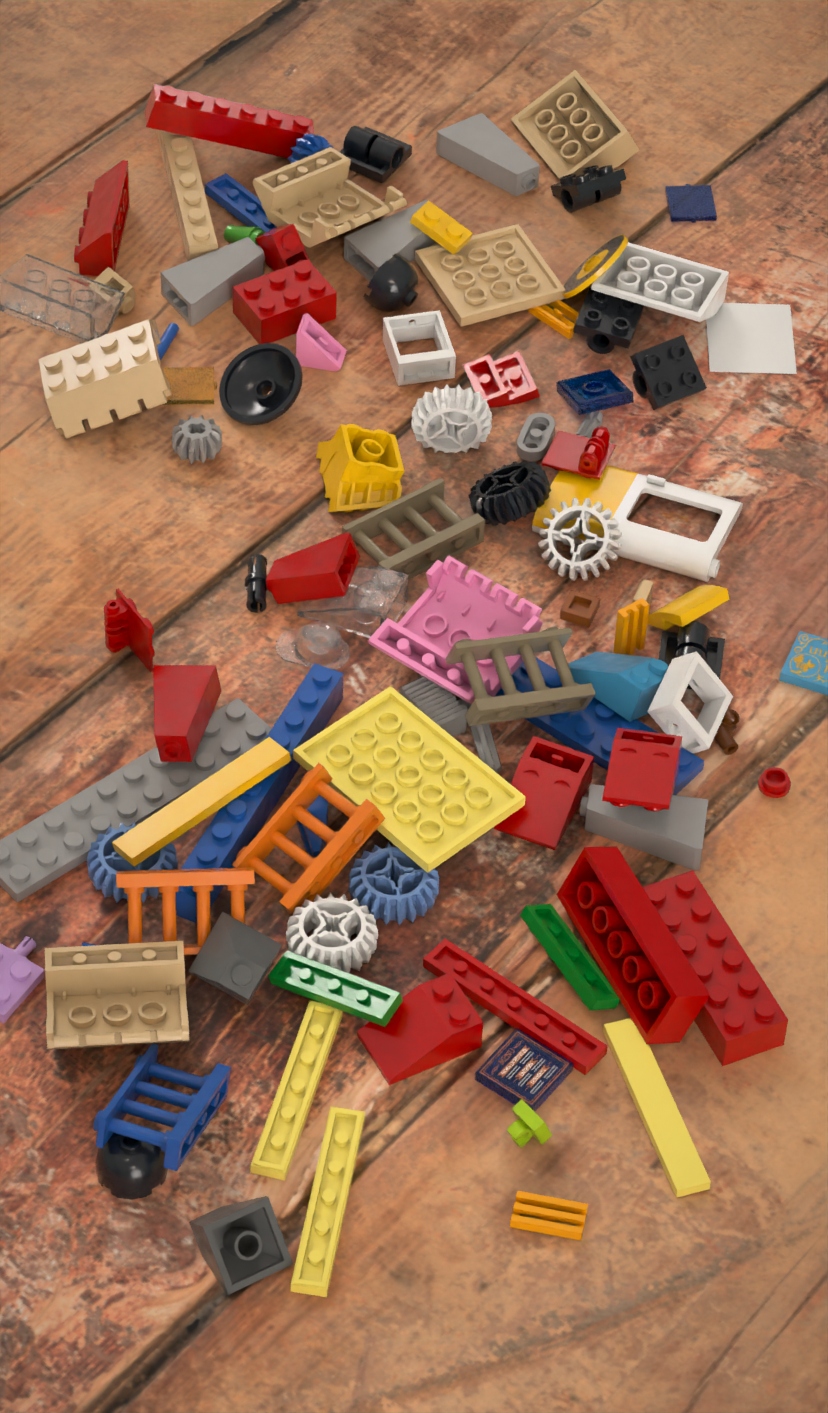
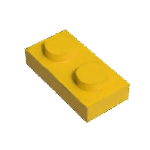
[410,200,473,255]

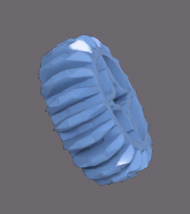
[87,821,178,903]
[349,842,439,926]

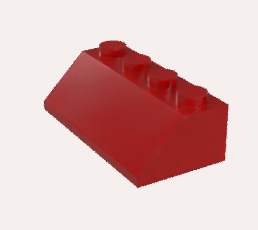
[74,160,130,276]

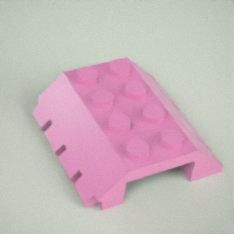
[368,556,543,704]

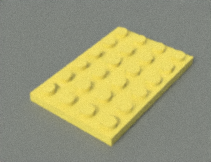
[293,686,526,873]

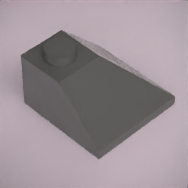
[188,912,282,1005]
[189,1196,293,1295]

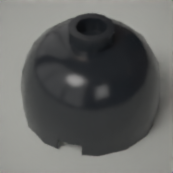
[364,253,418,312]
[95,1133,168,1200]

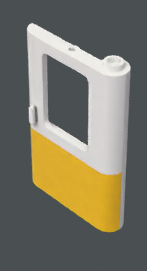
[532,465,743,582]

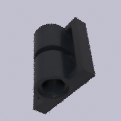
[340,126,412,183]
[551,165,626,213]
[573,288,644,354]
[630,335,707,410]
[658,621,725,690]

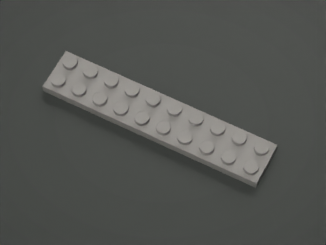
[0,698,272,903]

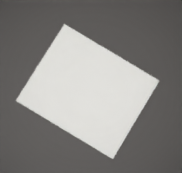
[706,303,797,374]

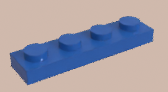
[205,173,277,232]

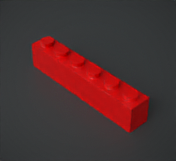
[145,84,315,158]

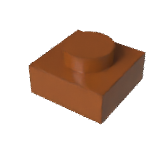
[560,590,600,628]

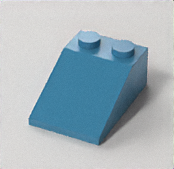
[568,652,668,722]

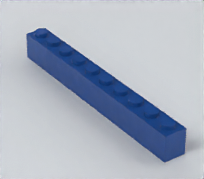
[176,663,343,923]

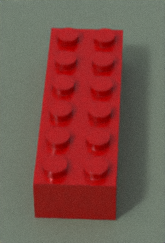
[556,846,710,1045]
[643,870,788,1066]

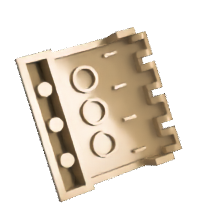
[253,147,407,248]
[38,319,172,439]
[45,941,189,1050]

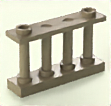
[342,478,485,591]
[445,627,595,727]

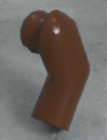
[714,709,740,755]

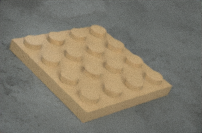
[415,224,566,327]

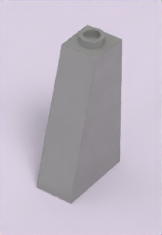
[436,113,540,196]
[344,200,435,282]
[160,237,265,326]
[580,784,708,871]

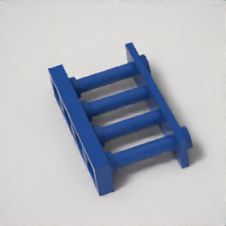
[93,1043,231,1171]

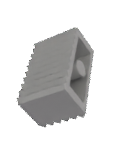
[399,676,468,738]

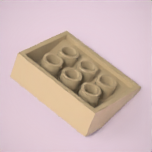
[511,70,639,178]

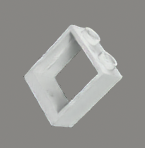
[383,310,456,386]
[647,651,733,754]

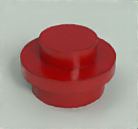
[758,767,791,798]

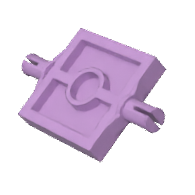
[0,936,45,1024]

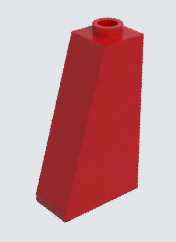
[153,665,221,762]

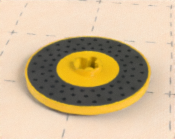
[562,234,628,299]

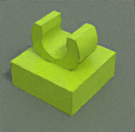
[507,1099,552,1148]

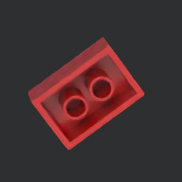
[233,259,337,344]

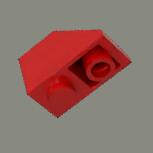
[255,223,310,271]

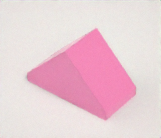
[296,313,347,372]

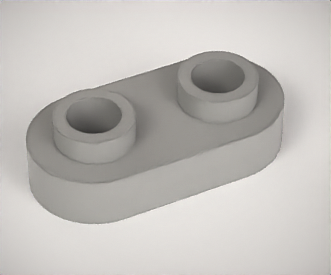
[516,413,555,461]

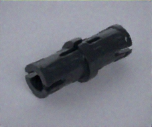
[244,554,268,613]

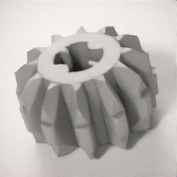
[172,415,222,464]

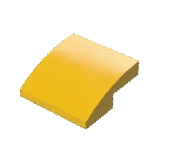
[647,585,730,630]

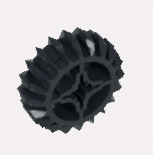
[469,461,551,526]

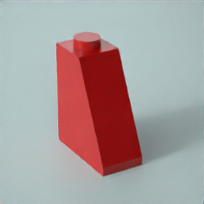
[266,533,360,604]

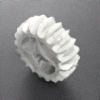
[411,384,492,453]
[538,498,622,581]
[286,892,378,973]

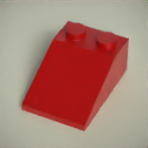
[357,973,483,1085]

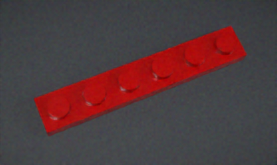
[423,938,607,1075]

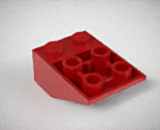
[602,728,682,811]
[494,736,594,850]

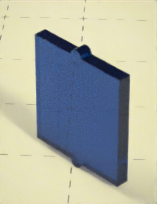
[665,184,717,223]

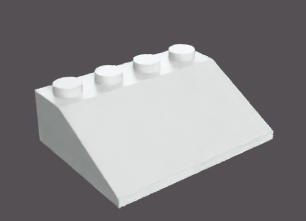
[591,242,729,322]

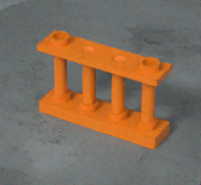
[232,763,385,916]
[116,867,255,955]

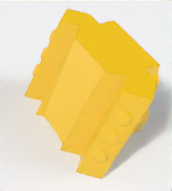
[316,424,405,512]

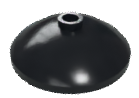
[219,343,303,425]

